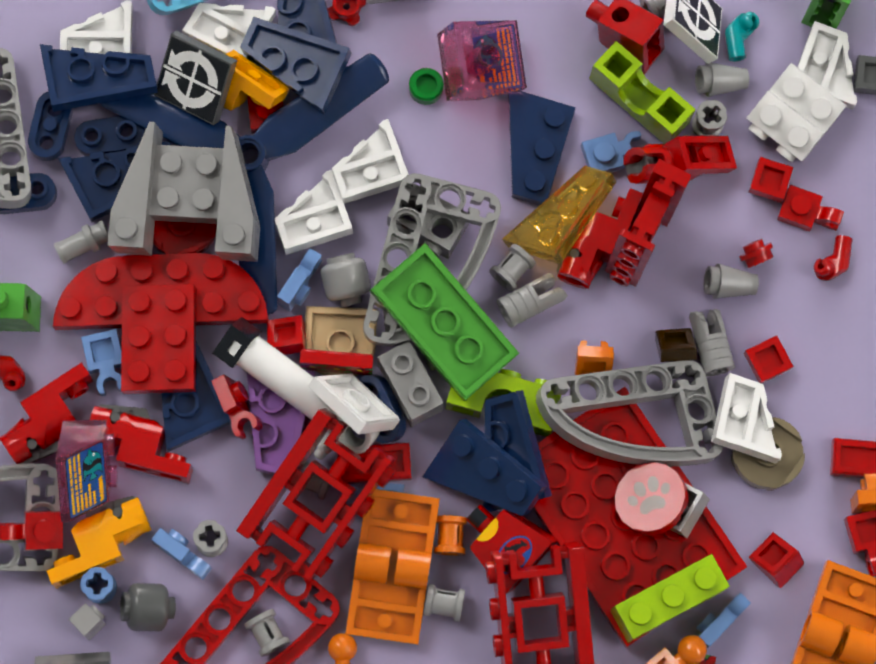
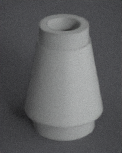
[695,63,749,97]
[704,263,759,299]

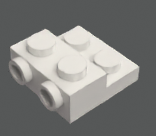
[746,63,847,162]

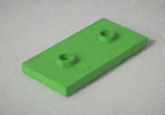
[369,243,519,401]

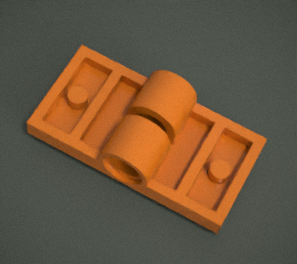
[345,489,440,645]
[791,560,876,664]

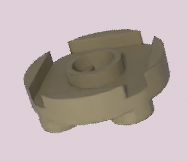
[731,417,805,491]

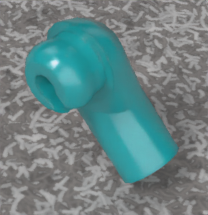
[725,12,760,62]

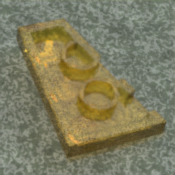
[502,166,617,264]

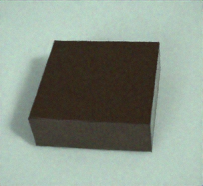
[655,328,697,362]

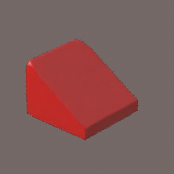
[749,532,804,588]

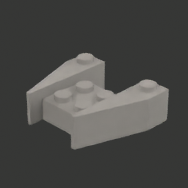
[107,122,260,262]

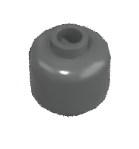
[120,583,176,632]

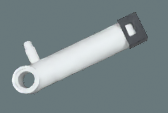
[212,317,380,460]

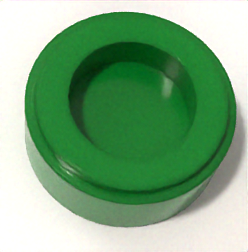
[409,68,444,105]

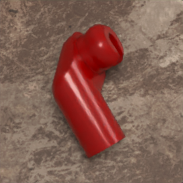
[813,235,853,281]
[0,355,26,392]

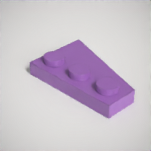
[247,369,316,475]

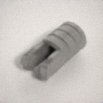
[497,273,568,328]
[689,309,735,376]

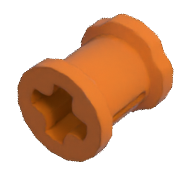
[434,515,467,556]

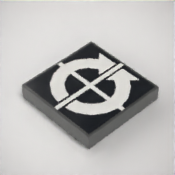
[154,31,238,125]

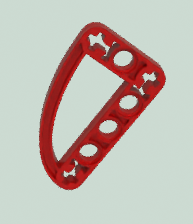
[160,546,340,664]

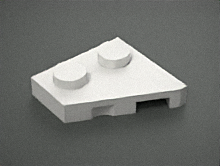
[60,0,133,54]
[182,3,276,59]
[797,21,857,110]
[332,119,409,204]
[275,170,353,255]
[711,373,782,464]

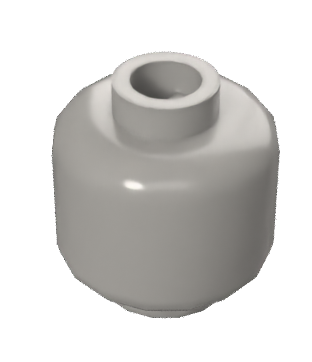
[321,253,371,307]

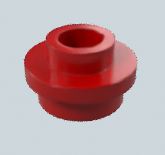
[739,239,774,268]

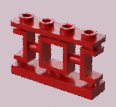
[605,159,692,287]
[236,408,396,582]
[485,541,594,664]

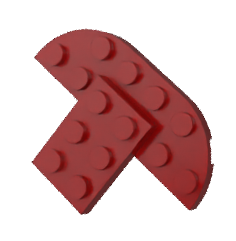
[53,253,269,394]

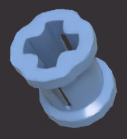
[80,567,117,604]

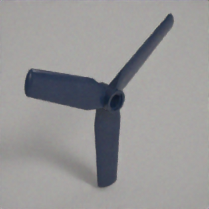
[100,53,389,315]

